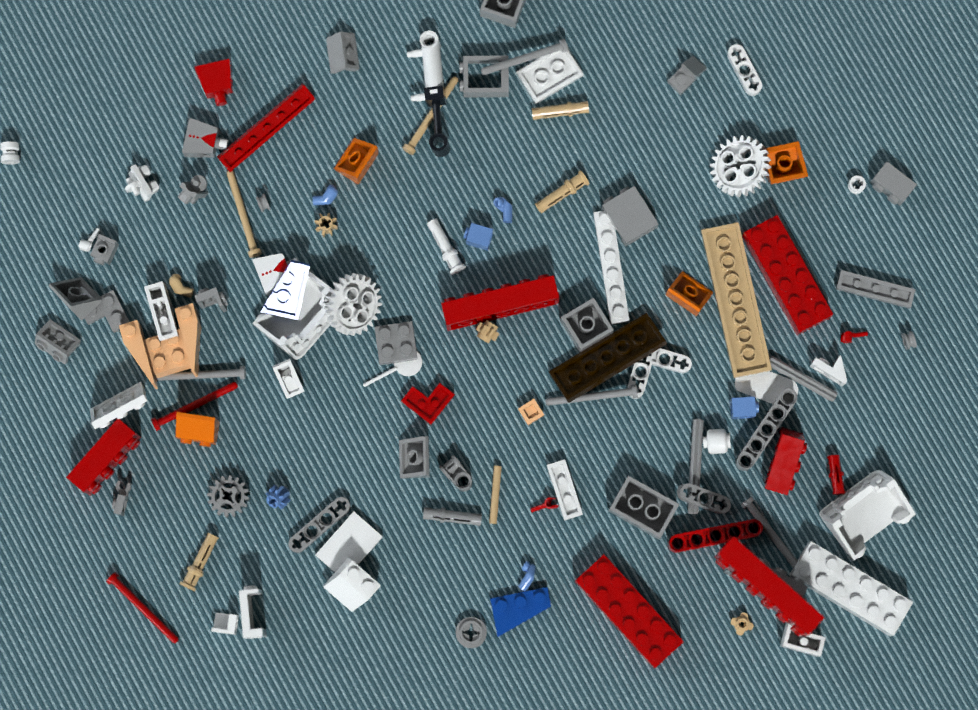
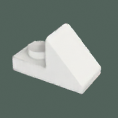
[810,355,847,387]
[272,359,304,399]

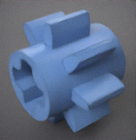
[266,484,290,509]

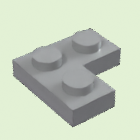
[84,290,130,333]

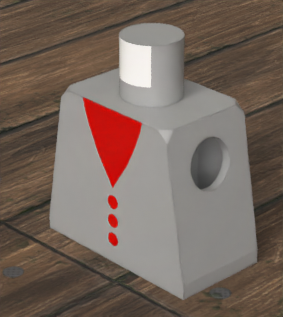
[182,118,229,158]

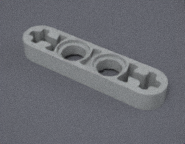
[288,497,351,553]

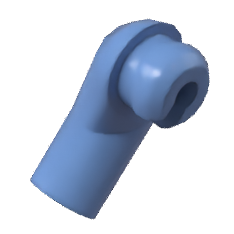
[493,197,512,223]
[518,561,536,591]

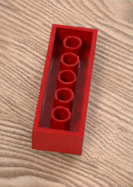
[742,215,834,336]
[441,274,559,331]
[714,536,825,637]
[574,555,684,669]

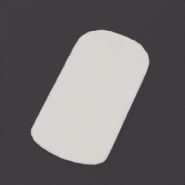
[735,371,798,404]

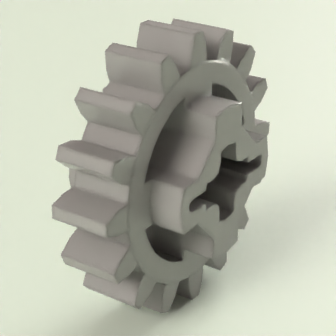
[207,475,250,518]

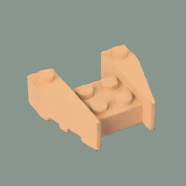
[119,303,201,389]

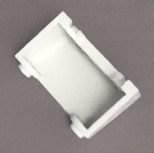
[252,271,332,360]
[819,470,916,560]

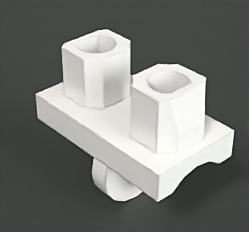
[125,164,159,202]

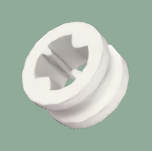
[848,175,866,194]

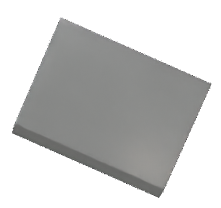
[49,277,102,321]
[399,436,430,479]

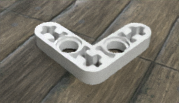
[627,348,692,399]

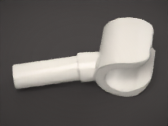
[79,228,101,252]

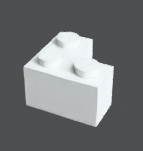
[780,622,826,657]

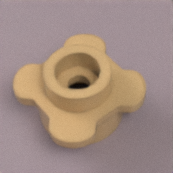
[730,612,754,636]

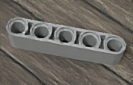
[736,389,797,471]

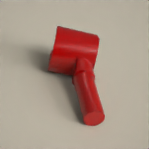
[841,331,868,343]
[530,497,559,512]

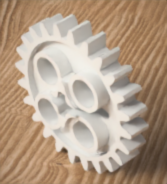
[710,135,771,197]
[324,273,382,336]

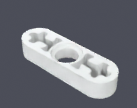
[727,44,762,96]

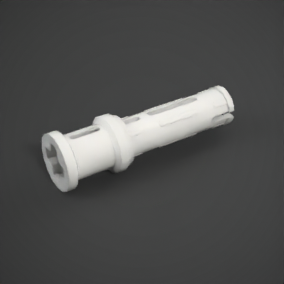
[427,218,466,275]

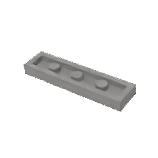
[836,270,916,309]

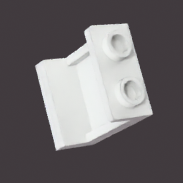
[239,585,267,639]

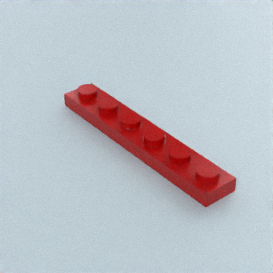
[217,84,315,172]

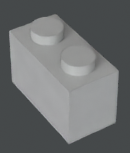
[870,162,917,206]

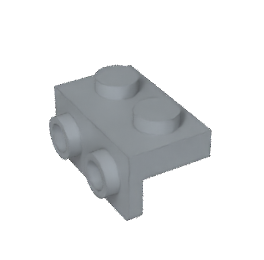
[194,287,228,313]

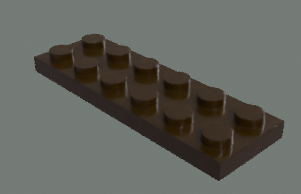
[548,313,667,403]

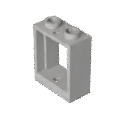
[460,56,509,98]

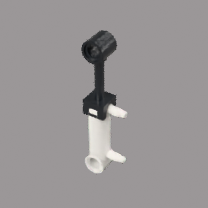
[407,31,450,157]

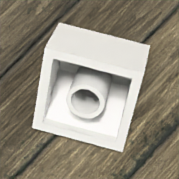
[323,557,381,612]

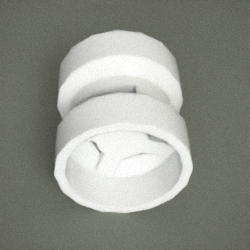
[0,141,20,165]

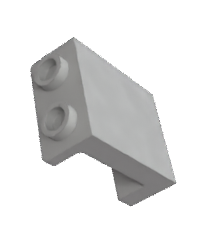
[601,186,659,247]

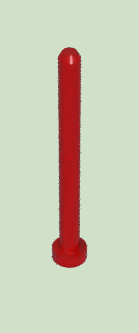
[151,382,238,431]
[106,572,179,644]

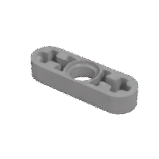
[677,483,731,514]

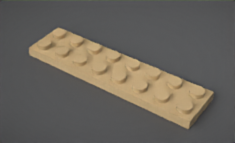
[701,222,772,378]

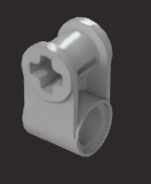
[439,455,472,492]

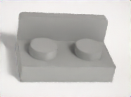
[35,319,81,364]

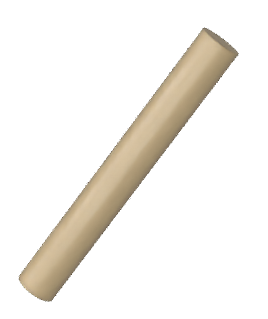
[489,466,502,524]

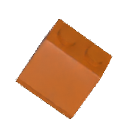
[176,412,220,447]

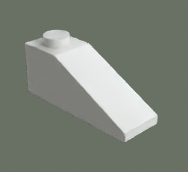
[144,281,178,341]

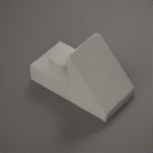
[667,56,707,95]

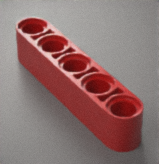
[668,519,763,553]

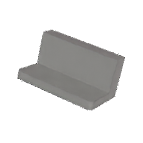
[326,31,359,74]

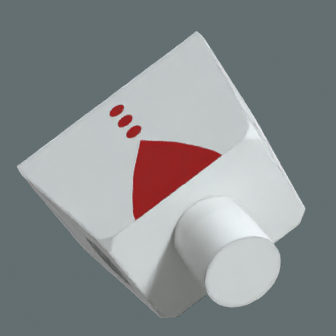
[252,253,298,296]

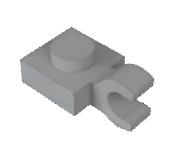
[112,480,132,516]

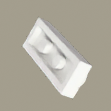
[547,459,583,521]

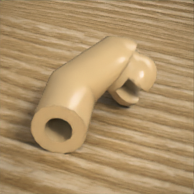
[169,274,194,298]

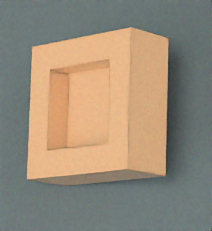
[518,399,544,425]

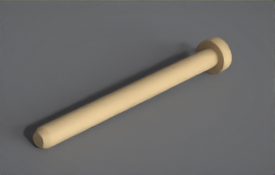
[402,76,458,155]
[227,171,262,258]

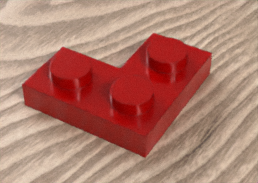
[401,383,455,425]

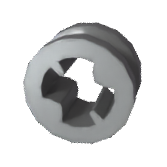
[256,194,270,213]
[901,331,917,350]

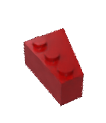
[765,427,807,495]

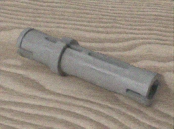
[423,507,482,526]

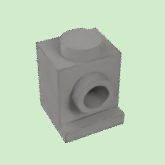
[90,234,119,266]

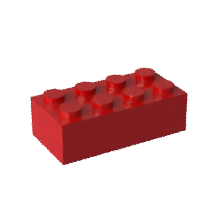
[66,419,141,496]

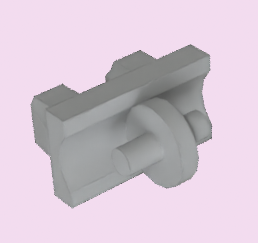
[178,175,208,204]

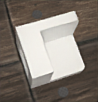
[211,613,239,635]

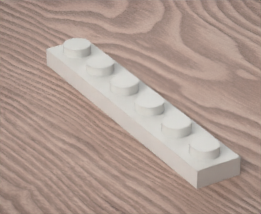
[593,211,630,325]

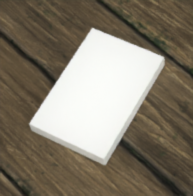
[516,50,584,104]
[316,511,383,572]

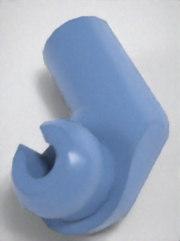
[313,185,338,206]

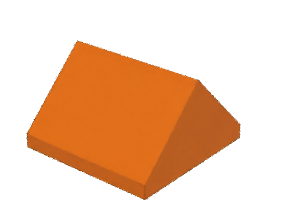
[334,138,379,185]
[764,141,808,185]
[666,271,714,317]

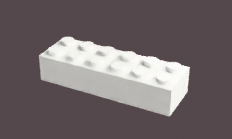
[789,541,913,636]

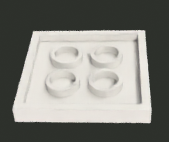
[90,382,147,429]

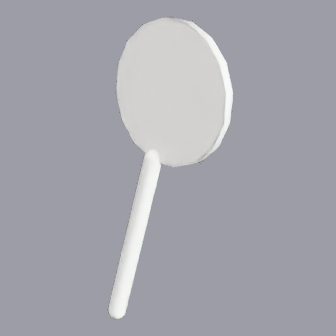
[363,351,422,387]

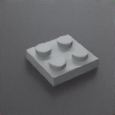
[374,321,418,365]

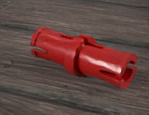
[827,455,845,495]

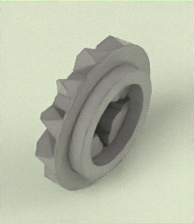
[456,617,487,648]

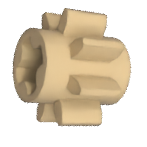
[314,213,338,237]
[475,320,499,344]

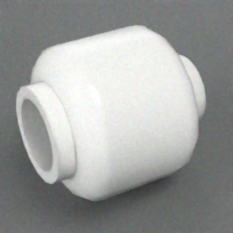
[703,429,731,454]

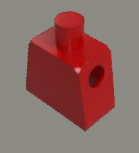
[194,59,233,106]

